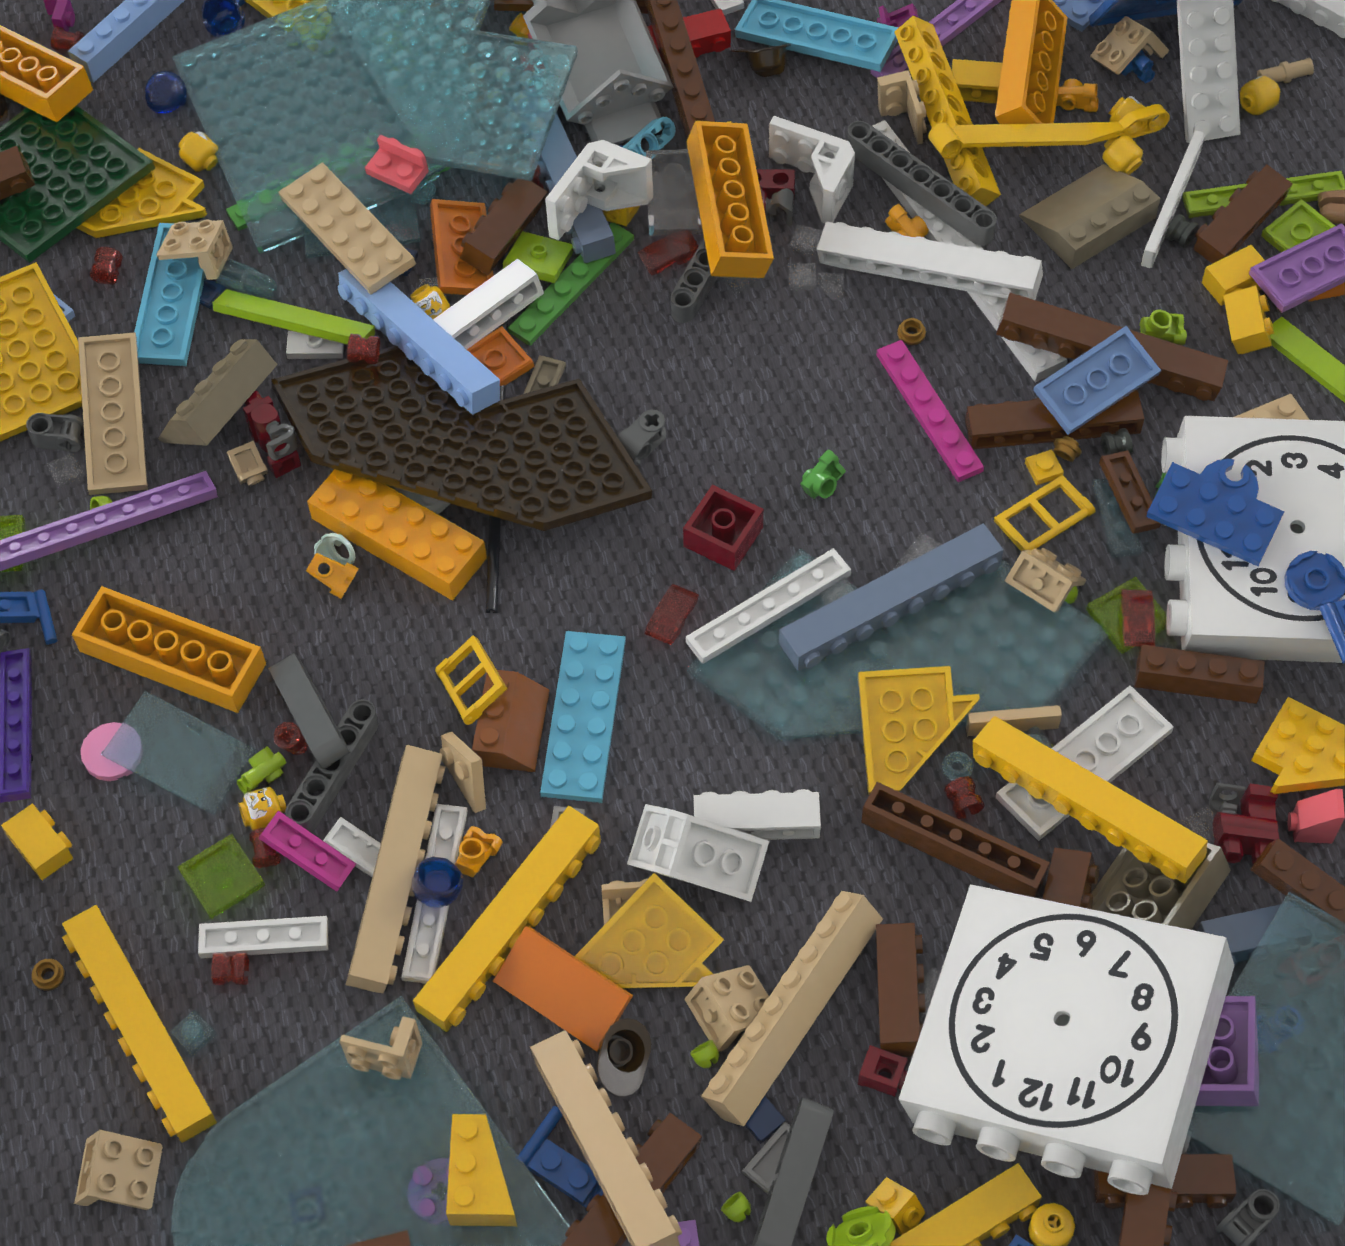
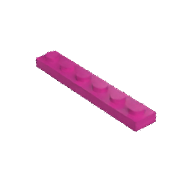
[876,340,984,482]

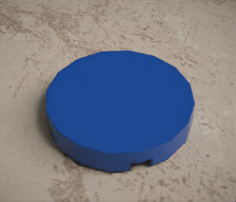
[1285,551,1345,610]

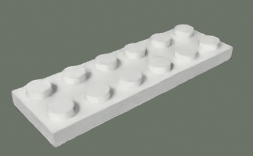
[1177,0,1240,143]
[996,686,1174,841]

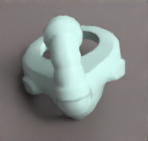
[314,533,356,565]

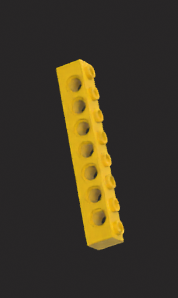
[894,16,1001,206]

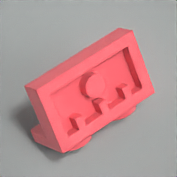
[364,135,429,194]

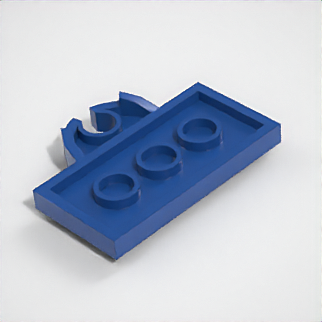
[1146,459,1285,567]

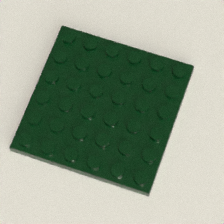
[0,105,155,263]

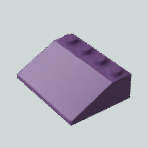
[1195,996,1259,1106]

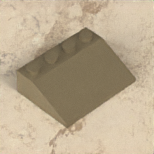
[1019,164,1160,269]
[158,339,278,446]
[1092,843,1231,930]

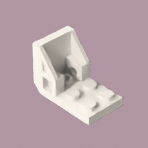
[769,116,855,223]
[545,140,653,240]
[627,804,769,902]

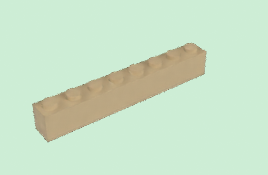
[346,745,445,993]
[701,891,883,1126]
[530,1030,682,1246]

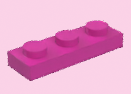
[259,811,356,892]

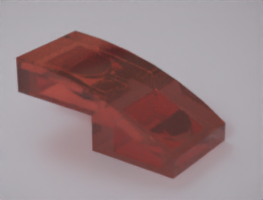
[637,229,699,276]
[644,583,699,645]
[1120,589,1155,647]

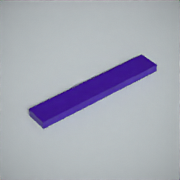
[0,648,32,803]

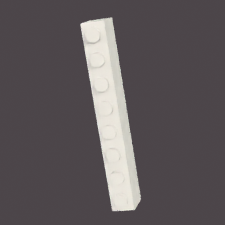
[817,222,1043,300]

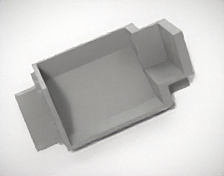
[523,0,673,145]

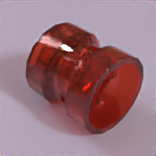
[90,247,123,285]
[347,334,380,365]
[944,776,985,819]
[211,953,249,985]

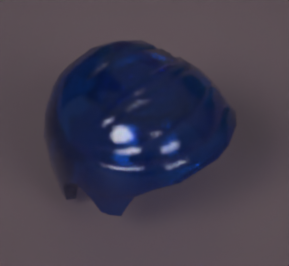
[202,0,245,39]
[145,70,187,114]
[412,856,464,908]

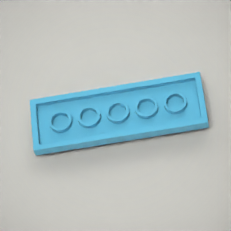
[735,0,898,72]
[134,223,206,366]
[540,631,626,803]

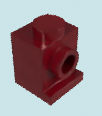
[858,1045,908,1097]

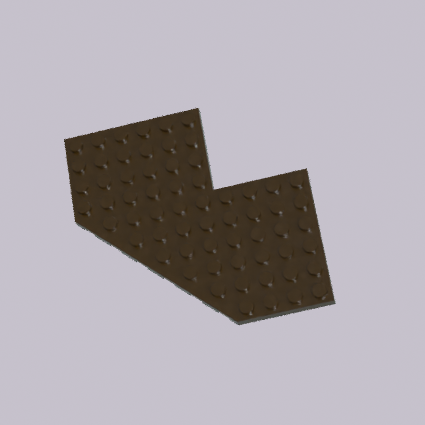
[271,346,652,531]

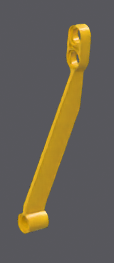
[928,104,1170,159]

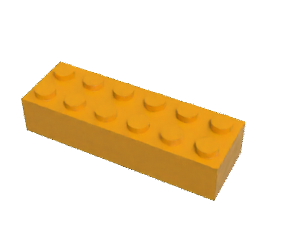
[995,0,1068,147]
[0,25,93,122]
[686,121,774,278]
[307,469,487,601]
[72,586,266,713]

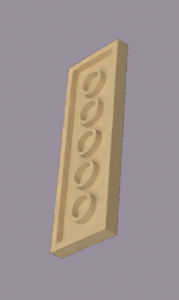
[278,162,416,295]
[78,333,148,495]

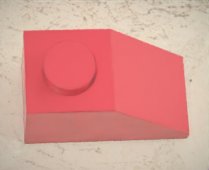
[1287,789,1345,844]

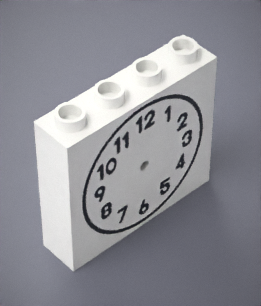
[1161,416,1345,663]
[899,884,1234,1195]

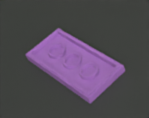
[1249,223,1345,313]

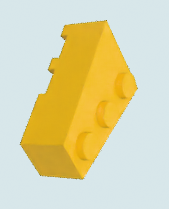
[446,1114,518,1227]

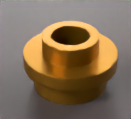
[897,318,926,345]
[1053,436,1082,462]
[31,959,65,991]

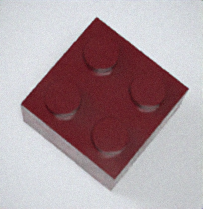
[683,484,764,571]

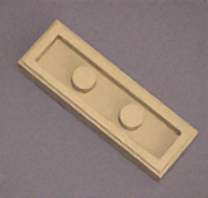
[966,705,1062,736]

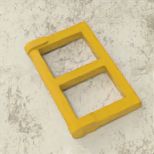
[994,475,1096,552]
[435,635,507,725]

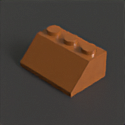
[472,670,550,772]

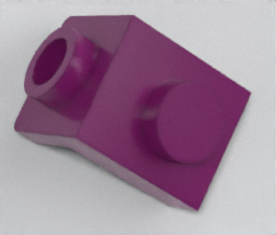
[43,0,75,36]
[877,3,918,28]

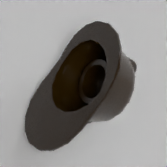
[731,44,791,77]
[597,1018,652,1097]

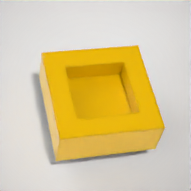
[1025,449,1064,486]

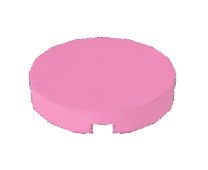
[80,722,144,781]

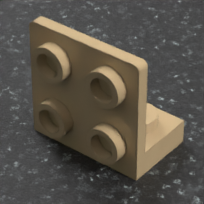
[1090,16,1169,75]
[877,70,927,144]
[157,220,233,280]
[1005,548,1087,613]
[685,965,769,1052]
[339,1016,423,1080]
[74,1130,162,1210]

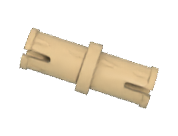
[1257,58,1314,83]

